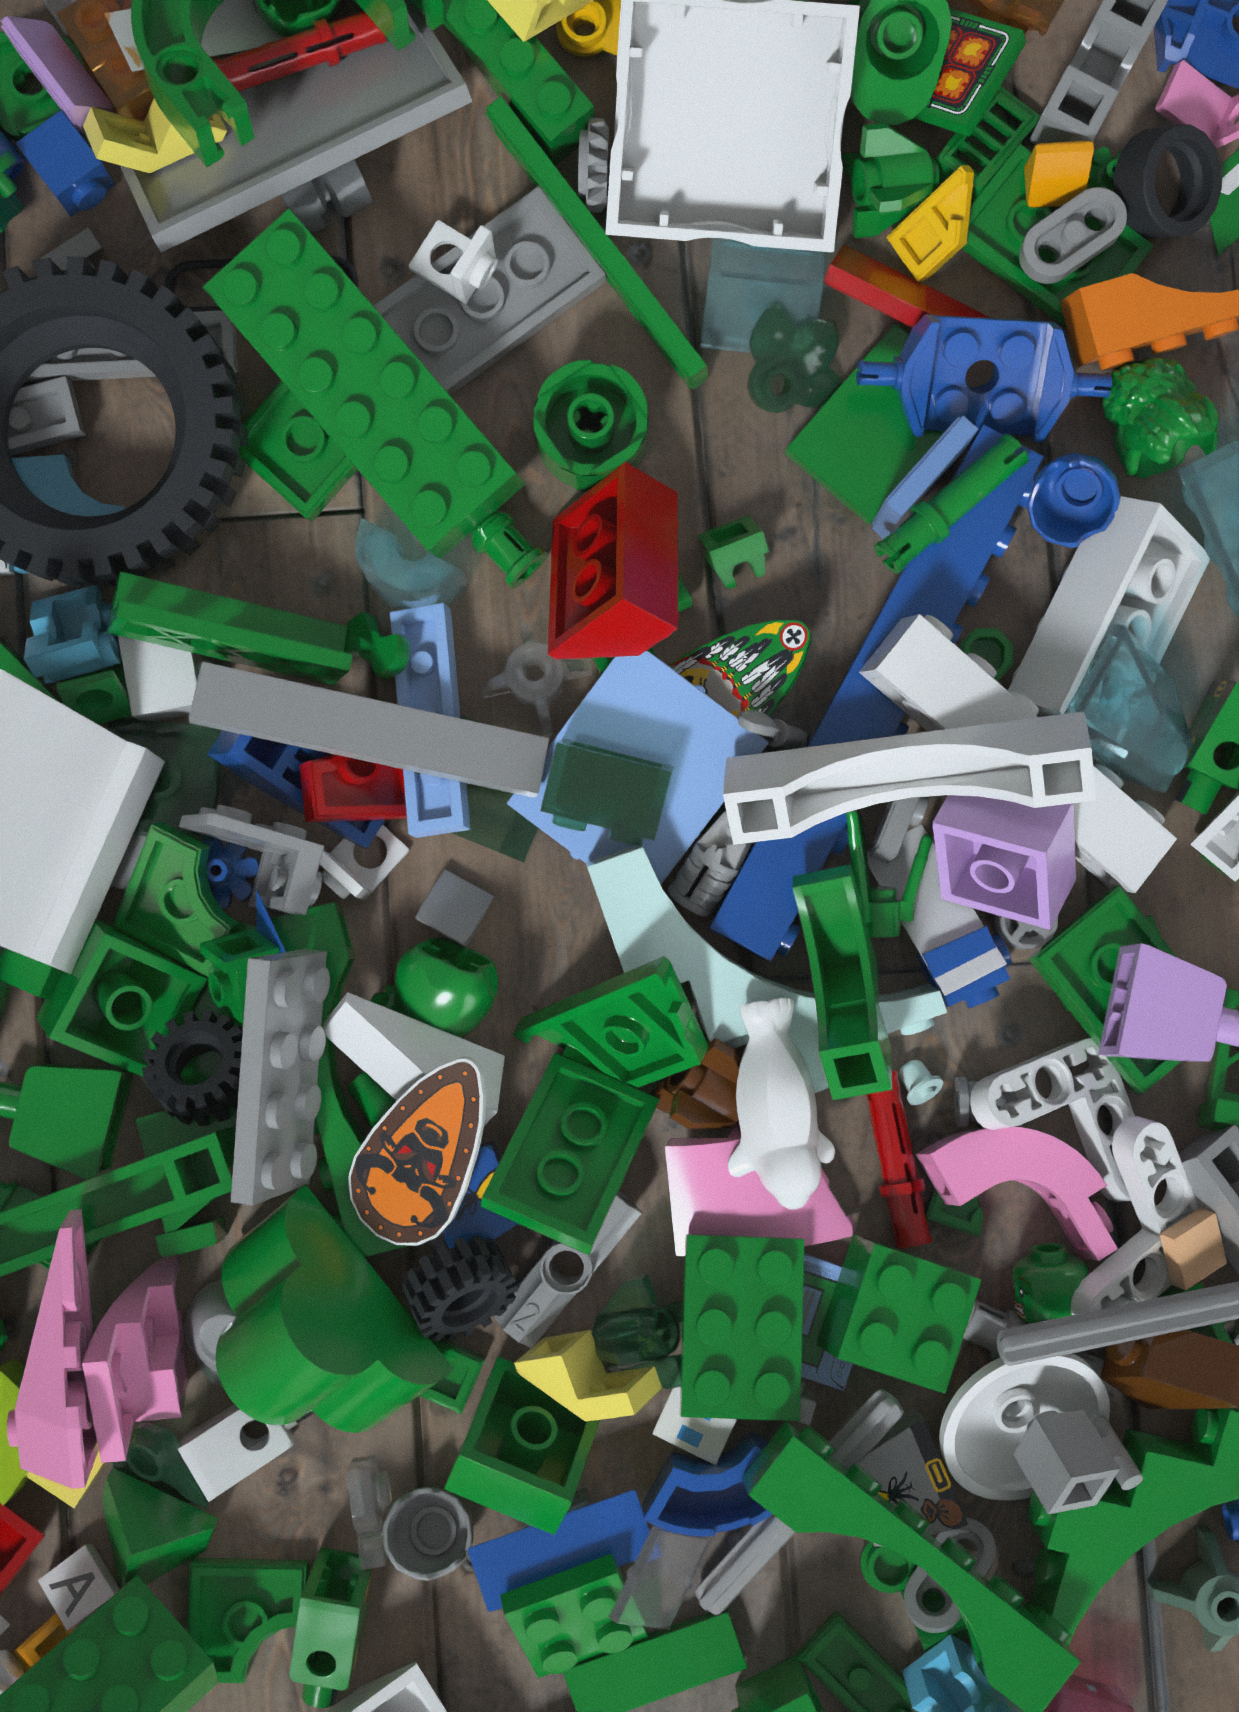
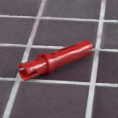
[213,11,386,92]
[866,1070,932,1248]

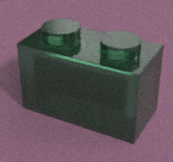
[540,738,675,846]

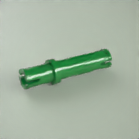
[874,434,1029,574]

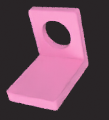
[1155,60,1239,149]

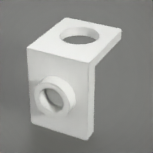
[409,220,498,304]
[320,824,410,900]

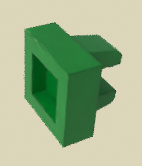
[696,515,769,589]

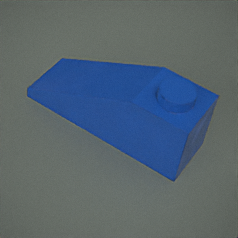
[207,730,385,849]

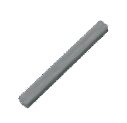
[996,1281,1239,1366]
[695,1389,903,1615]

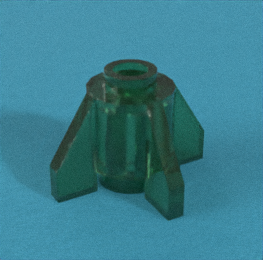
[591,1274,683,1389]

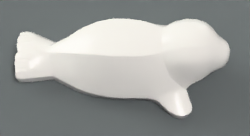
[728,998,835,1210]

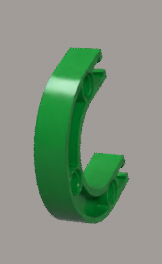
[131,0,445,168]

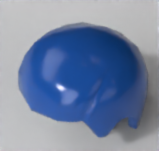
[1027,453,1121,548]

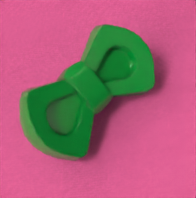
[344,612,410,679]

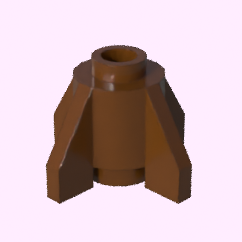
[649,1032,741,1129]

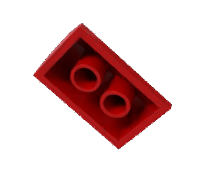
[547,462,679,659]

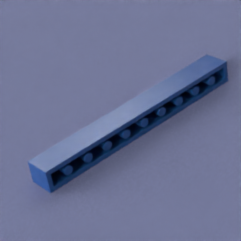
[707,424,1044,962]

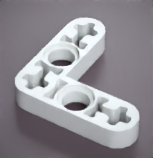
[970,1038,1142,1202]
[1071,1116,1199,1315]

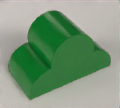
[215,1184,454,1433]

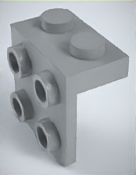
[179,805,324,915]

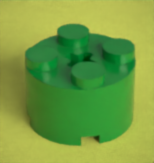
[533,360,648,492]

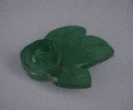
[747,303,842,413]
[113,1423,209,1508]

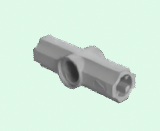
[493,1190,642,1349]

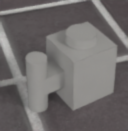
[1013,1409,1143,1514]

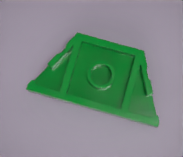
[513,956,709,1088]

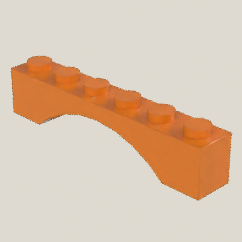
[1060,273,1239,371]

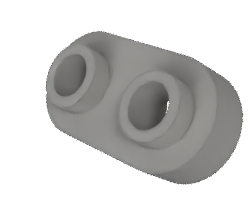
[1019,187,1127,284]
[904,1518,996,1633]

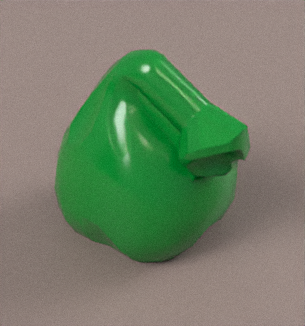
[370,938,498,1039]

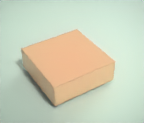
[1159,1207,1227,1290]

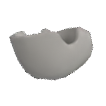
[382,1486,474,1581]

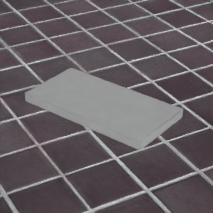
[119,0,472,253]

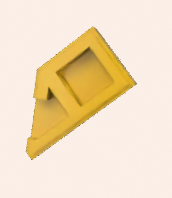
[886,165,974,282]

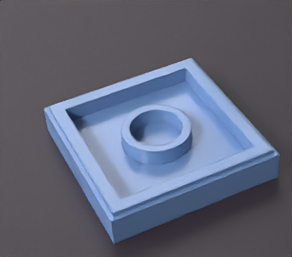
[871,416,978,539]

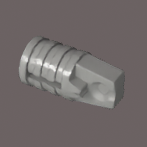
[668,811,752,917]

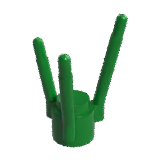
[846,810,933,937]

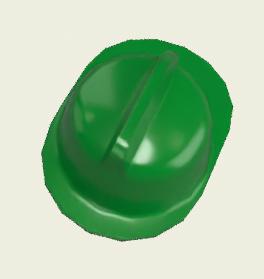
[850,0,952,125]

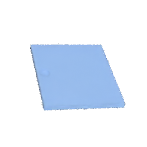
[506,650,769,885]

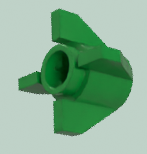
[841,123,939,238]

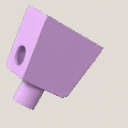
[1098,943,1239,1062]

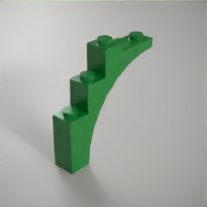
[1023,1405,1239,1645]

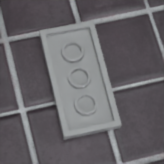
[374,186,606,395]
[231,949,330,1206]

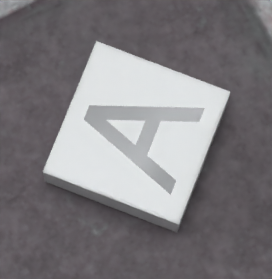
[38,1543,120,1631]

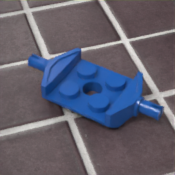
[1154,0,1239,89]
[856,315,1112,443]

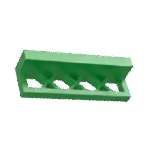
[107,572,353,685]

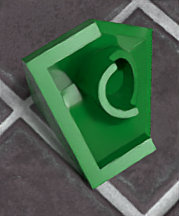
[102,1468,218,1589]

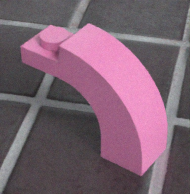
[915,1127,1118,1261]

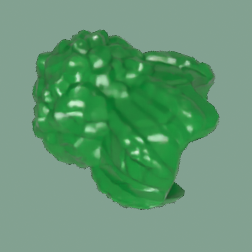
[1102,357,1219,479]

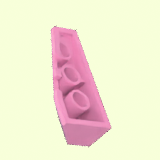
[7,1209,99,1489]

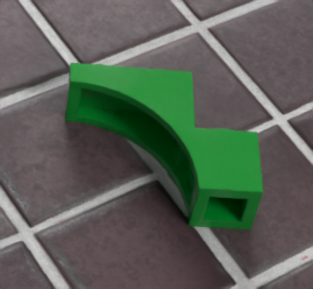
[792,864,892,1100]

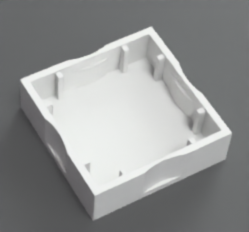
[605,0,860,252]

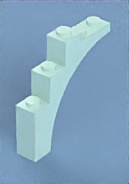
[586,844,947,1093]

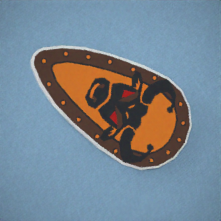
[348,1057,486,1246]

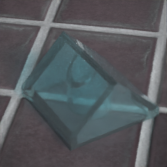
[700,237,824,360]

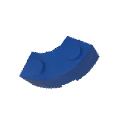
[642,1431,773,1537]

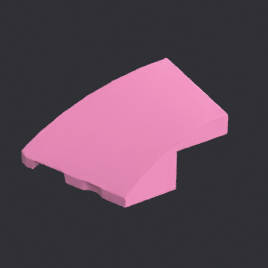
[665,1123,855,1256]
[82,1254,188,1463]

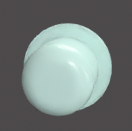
[898,1060,943,1105]

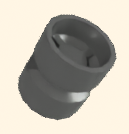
[281,159,373,233]

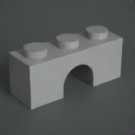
[1029,0,1168,145]

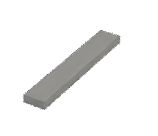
[189,662,549,798]

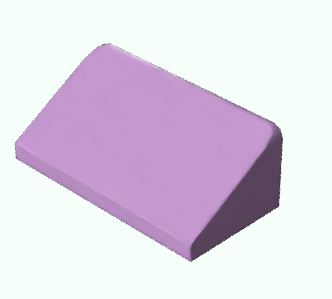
[0,16,114,134]

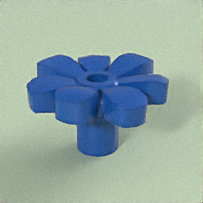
[202,837,259,909]

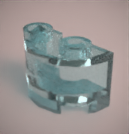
[355,518,469,610]

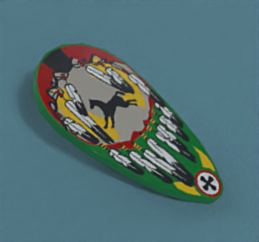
[668,620,812,718]

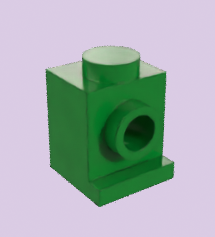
[200,928,279,1027]

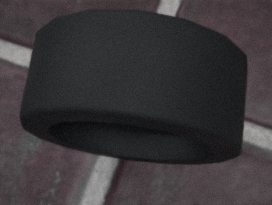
[1113,124,1222,239]

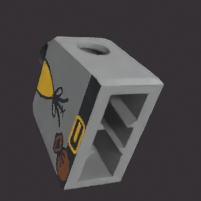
[858,1407,968,1546]

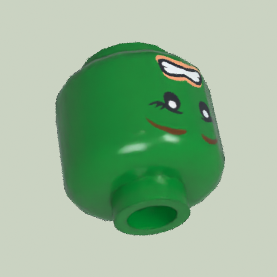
[1012,1243,1089,1324]

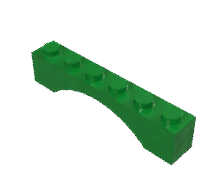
[442,0,595,166]
[271,902,410,1257]
[0,1127,235,1277]
[742,1421,1081,1712]

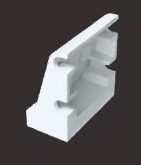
[0,669,165,974]

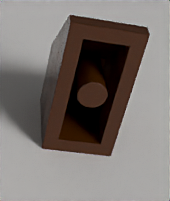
[1100,1330,1239,1409]

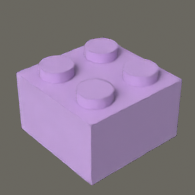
[933,795,1076,930]

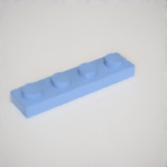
[390,603,471,838]

